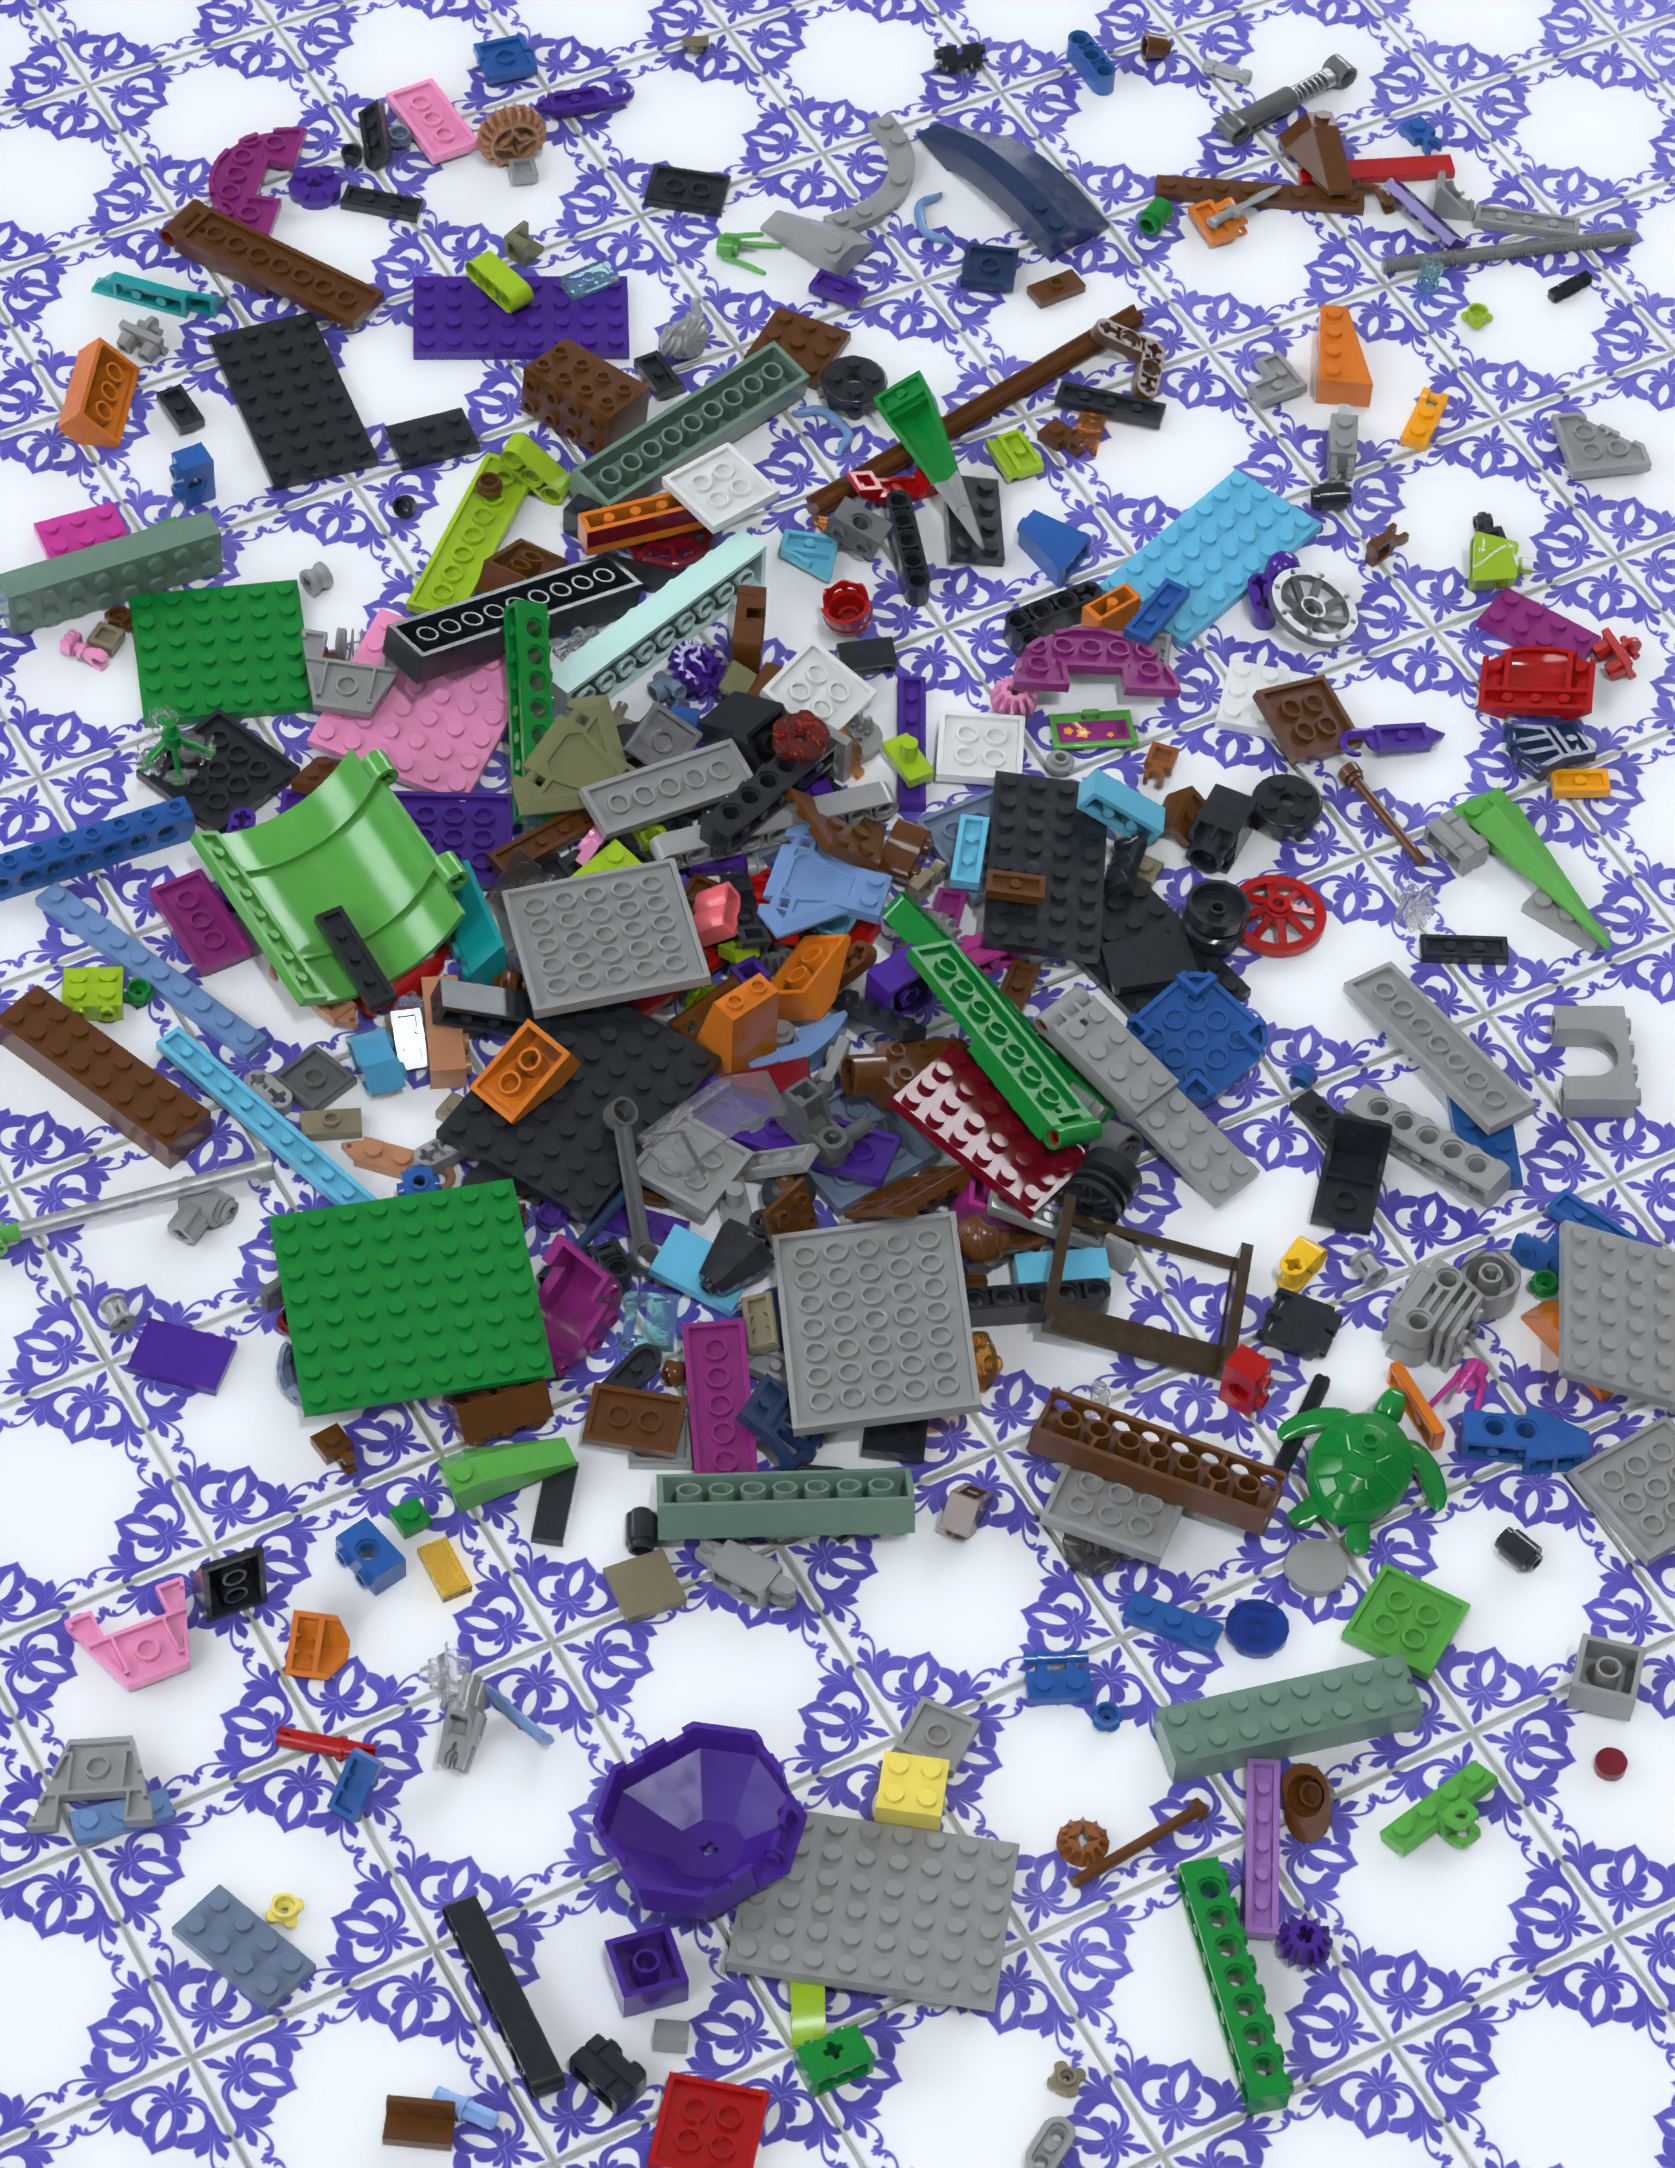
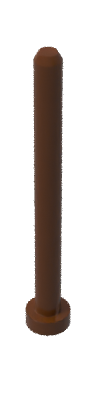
[1070,1797,1209,1888]

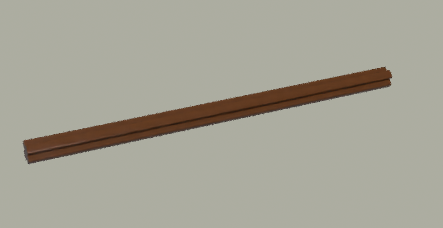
[805,304,1144,519]

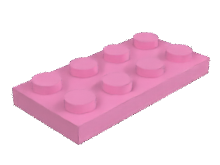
[386,78,479,165]

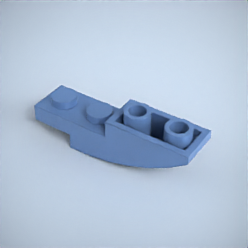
[748,1010,848,1073]

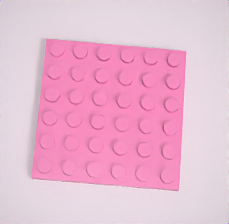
[307,608,509,802]

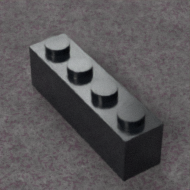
[430,978,534,1037]

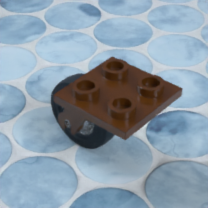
[761,1172,819,1254]

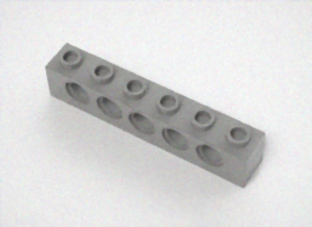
[1343,1083,1511,1209]

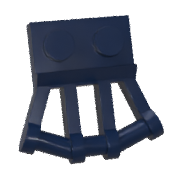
[1504,719,1597,782]
[735,1373,826,1471]

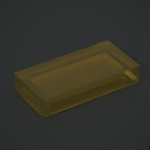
[417,1537,473,1603]

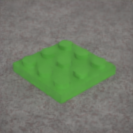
[1341,1563,1471,1682]

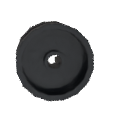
[1181,879,1250,955]

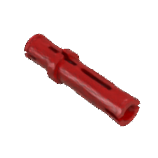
[275,1725,377,1762]

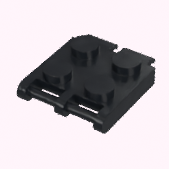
[1255,1288,1343,1360]

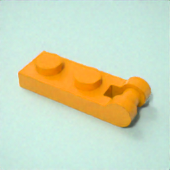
[1400,387,1450,452]

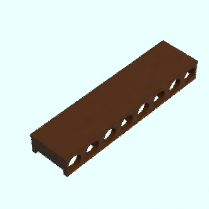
[1026,1387,1287,1536]

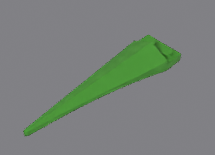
[1452,787,1611,950]

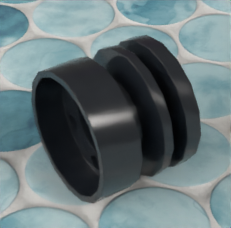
[1062,1147,1142,1224]

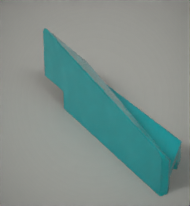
[91,271,227,319]

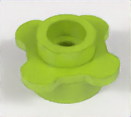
[1461,303,1493,329]

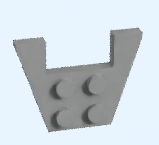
[301,628,401,719]
[26,1735,156,1834]

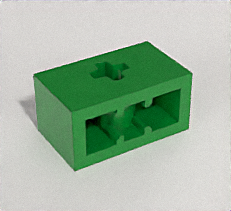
[794,2023,875,2098]

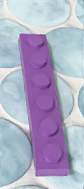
[1244,1758,1281,1940]

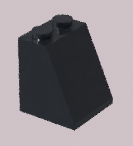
[697,691,795,775]

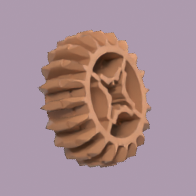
[476,103,547,168]

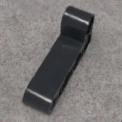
[1003,581,1102,659]

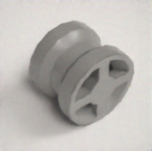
[299,561,334,596]

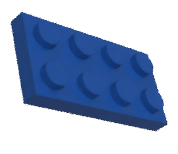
[1446,1094,1523,1190]

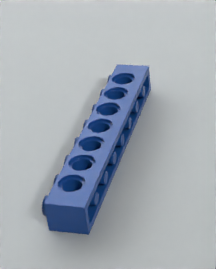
[0,795,196,902]

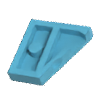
[780,529,839,582]

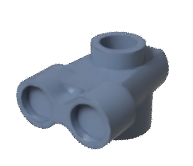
[647,671,690,707]

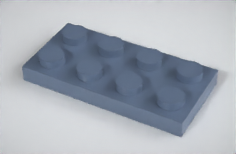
[171,1884,316,2015]

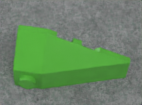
[436,1437,577,1513]

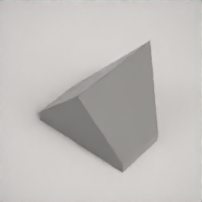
[1433,170,1475,221]

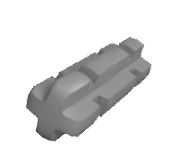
[1203,58,1253,85]

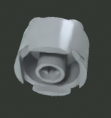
[1459,1248,1521,1322]

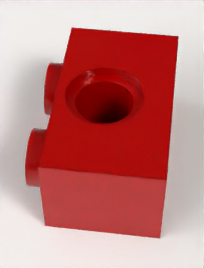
[1218,1343,1273,1418]

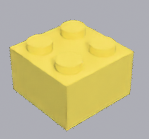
[874,1750,950,1831]

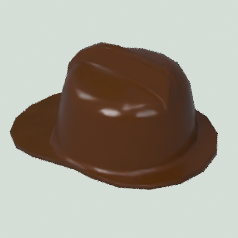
[1282,1763,1334,1843]

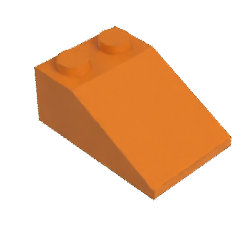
[770,934,851,1021]
[469,1019,581,1124]

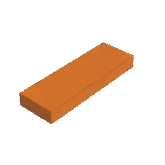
[1386,1360,1446,1452]

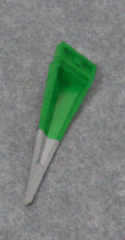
[873,370,984,550]

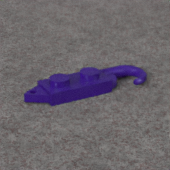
[534,81,635,119]
[1339,722,1445,757]

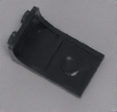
[1310,1113,1393,1236]

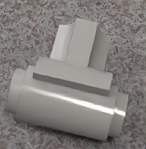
[167,1176,239,1245]

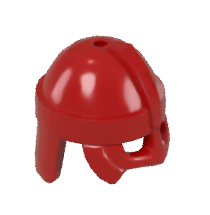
[821,579,873,638]

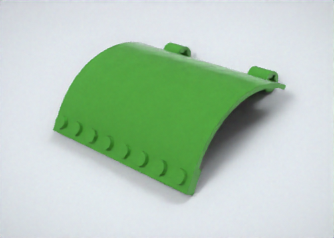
[190,749,470,1007]

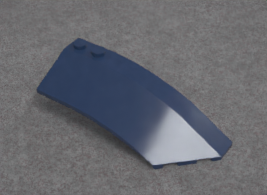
[917,123,1110,259]

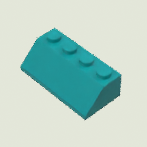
[448,860,506,986]

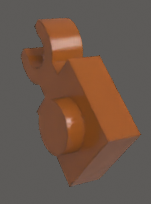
[1143,741,1180,789]

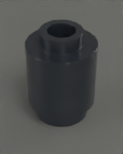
[1310,482,1352,512]
[625,1507,657,1556]
[1494,1527,1543,1573]

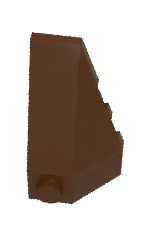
[1278,110,1354,195]

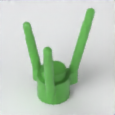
[716,232,782,275]

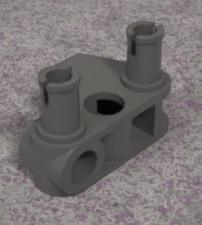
[772,1076,873,1168]

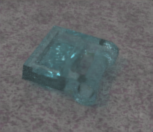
[618,1291,679,1353]

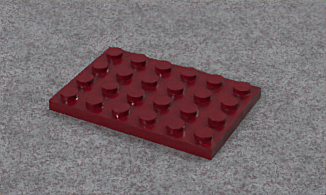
[888,1044,1088,1220]

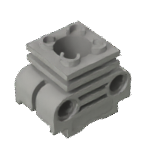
[1381,1257,1484,1374]

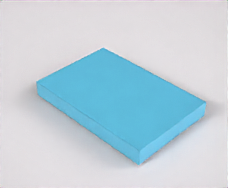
[648,1224,747,1317]

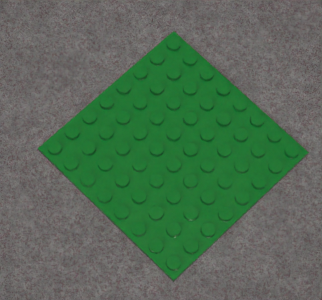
[269,1178,555,1418]

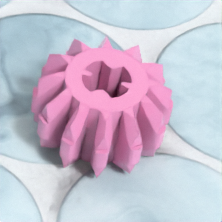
[990,676,1039,717]

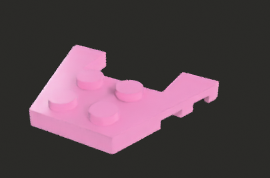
[64,1576,191,1692]

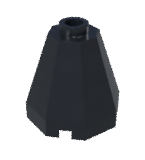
[699,1218,775,1297]

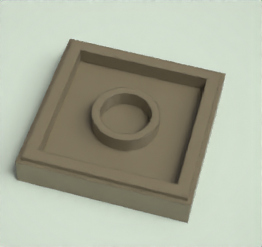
[603,1548,687,1625]

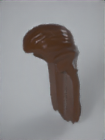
[957,1215,1049,1266]

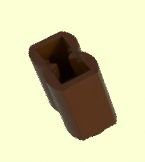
[876,818,934,887]

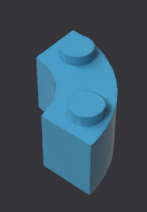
[345,1027,408,1096]

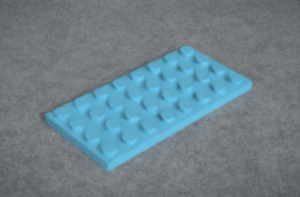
[1099,469,1322,649]

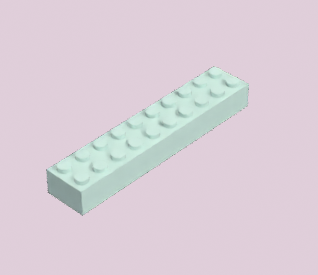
[551,529,767,723]

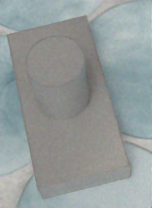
[717,1176,752,1232]

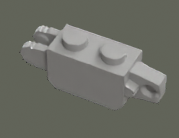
[1326,403,1358,482]
[695,1539,797,1610]

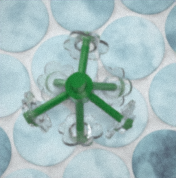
[134,705,217,785]

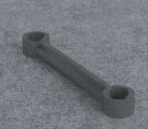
[603,1097,660,1277]

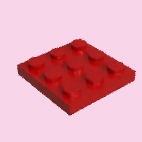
[647,2071,770,2168]

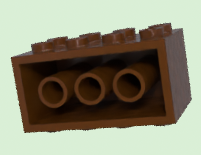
[521,337,650,454]

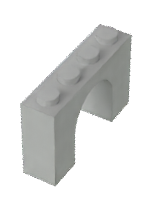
[1550,1005,1641,1118]

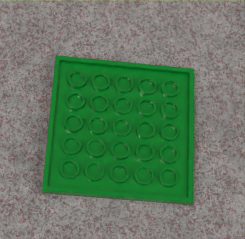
[129,579,316,728]

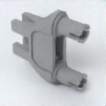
[437,1671,492,1774]

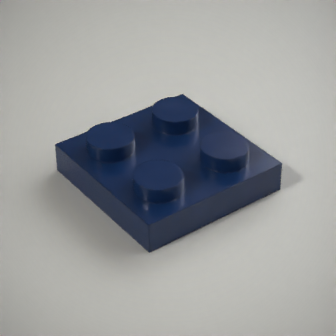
[960,243,1019,293]

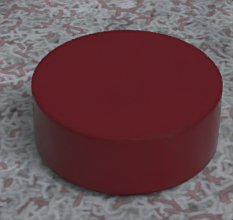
[1593,1747,1628,1781]

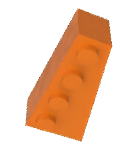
[1316,305,1373,407]

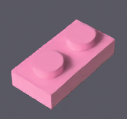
[575,825,605,866]

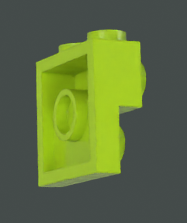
[62,966,124,1022]

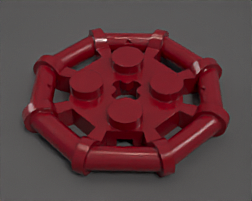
[624,493,720,572]

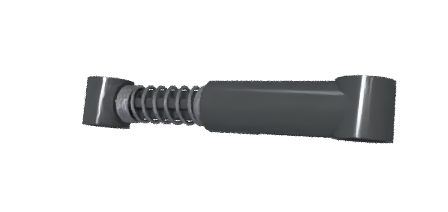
[1215,54,1358,146]

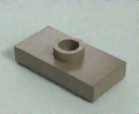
[300,1108,363,1141]
[741,1291,781,1356]

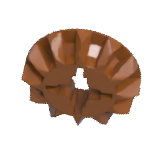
[1056,1816,1110,1867]

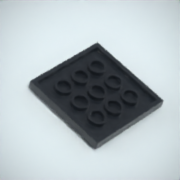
[136,708,300,834]

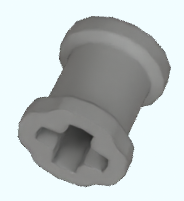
[1349,1247,1389,1288]
[99,1292,136,1334]

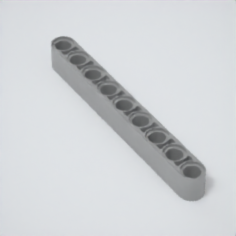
[649,781,899,870]

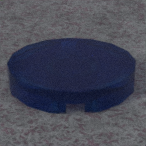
[1225,1599,1290,1659]

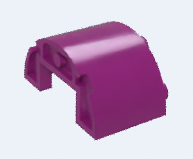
[537,1233,622,1379]

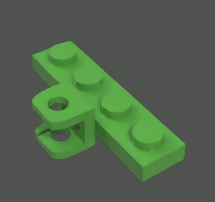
[1380,1760,1498,1857]

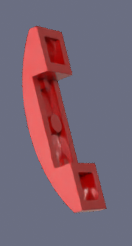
[847,467,939,504]

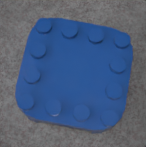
[1126,970,1269,1110]

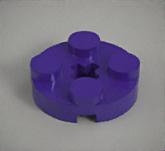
[288,165,341,210]

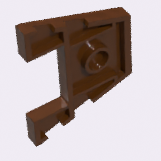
[785,788,887,871]

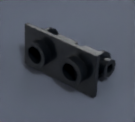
[933,42,989,72]

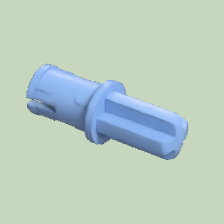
[432,2085,499,2130]

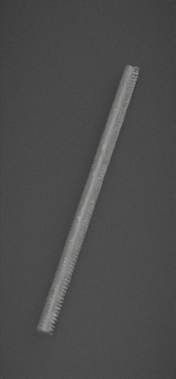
[1381,228,1636,274]

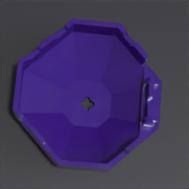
[592,1721,808,1920]

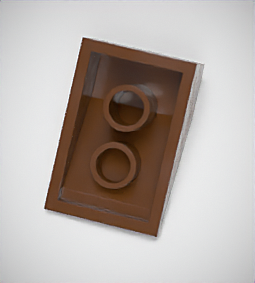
[476,538,569,593]

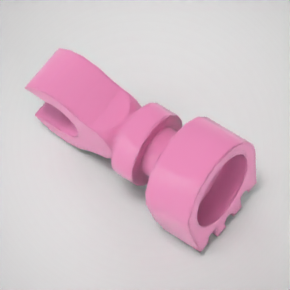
[60,628,109,671]

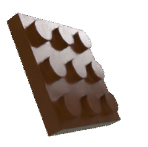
[744,306,851,391]
[1252,674,1364,765]

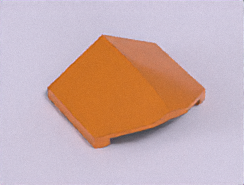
[284,1610,350,1681]

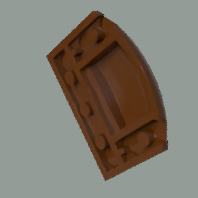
[843,1164,973,1221]

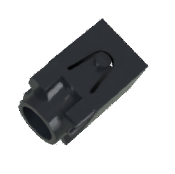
[1185,783,1258,874]

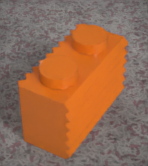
[1080,583,1141,631]

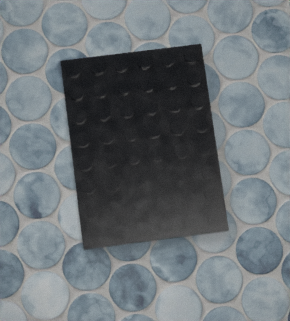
[436,1002,721,1226]

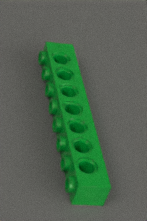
[503,599,559,827]
[1176,1856,1294,2115]

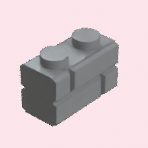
[1423,810,1490,877]

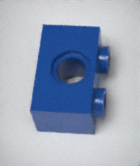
[169,442,216,509]
[335,1517,406,1596]

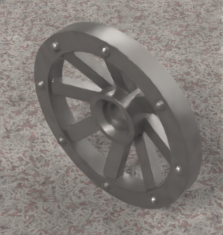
[1268,567,1358,648]

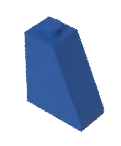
[1017,509,1091,588]

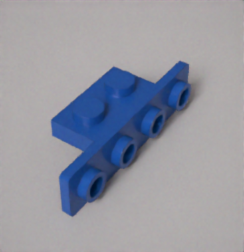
[1510,1232,1559,1280]

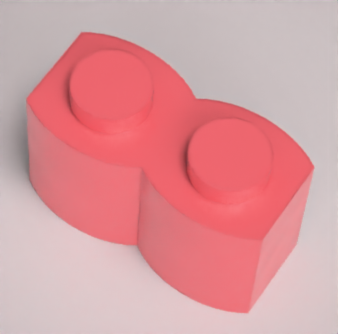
[693,881,740,947]

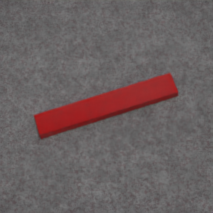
[1297,154,1455,187]

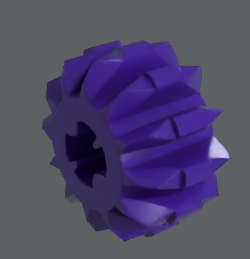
[1275,1912,1333,1973]

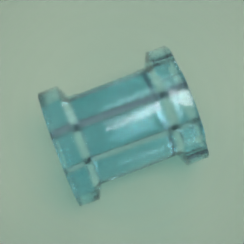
[1416,258,1444,294]

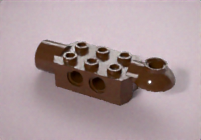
[840,1038,977,1111]

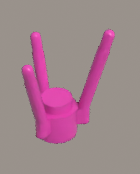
[1428,1358,1489,1410]

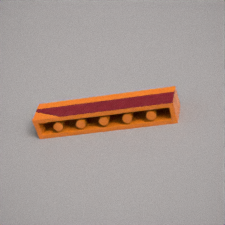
[578,492,705,556]

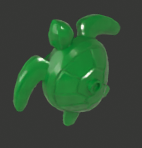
[1277,1388,1447,1556]

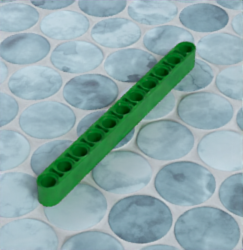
[881,891,1116,1123]

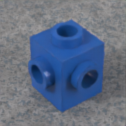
[396,1165,442,1196]

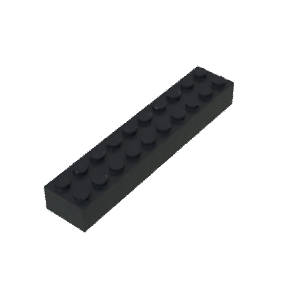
[382,553,643,684]

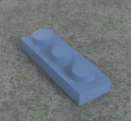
[69,1787,175,1847]

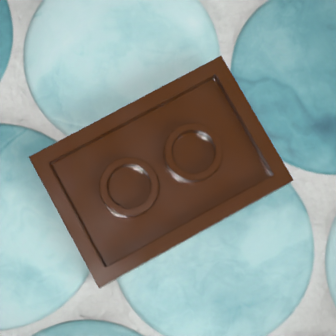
[582,1382,687,1459]

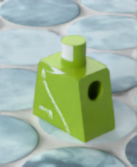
[1468,531,1533,591]

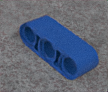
[1066,30,1116,96]

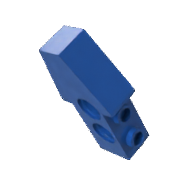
[1459,1405,1589,1475]

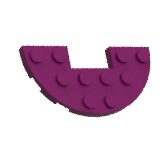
[208,127,307,237]
[1012,627,1181,698]

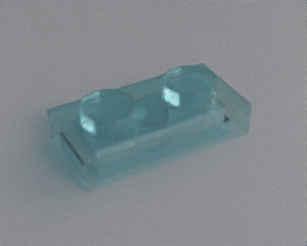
[559,258,619,301]

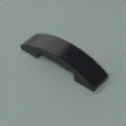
[719,872,771,949]

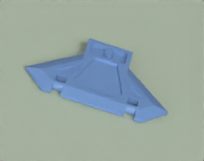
[757,822,893,940]

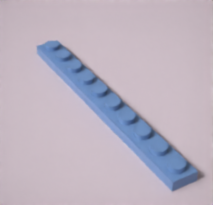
[35,881,268,1062]

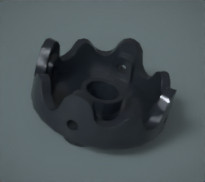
[819,355,888,421]
[1252,774,1323,842]

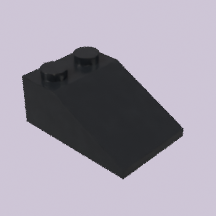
[192,1544,268,1623]

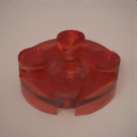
[772,710,830,764]

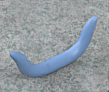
[914,192,953,245]
[791,405,853,456]
[485,1686,555,1746]

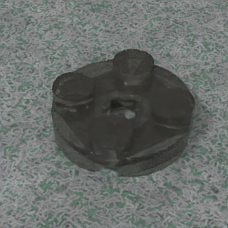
[1061,1533,1124,1579]

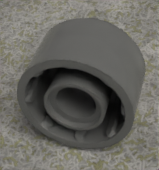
[1083,1120,1143,1165]

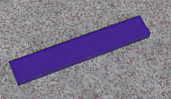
[897,676,926,812]

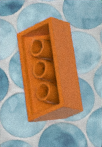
[57,337,140,448]

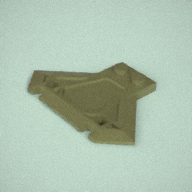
[510,695,637,817]

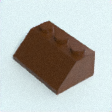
[442,1379,555,1446]

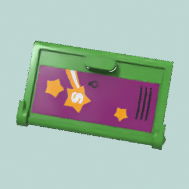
[1048,709,1139,751]

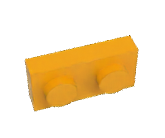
[1549,768,1611,798]

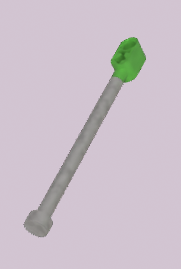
[0,1149,277,1257]

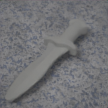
[1206,185,1282,229]

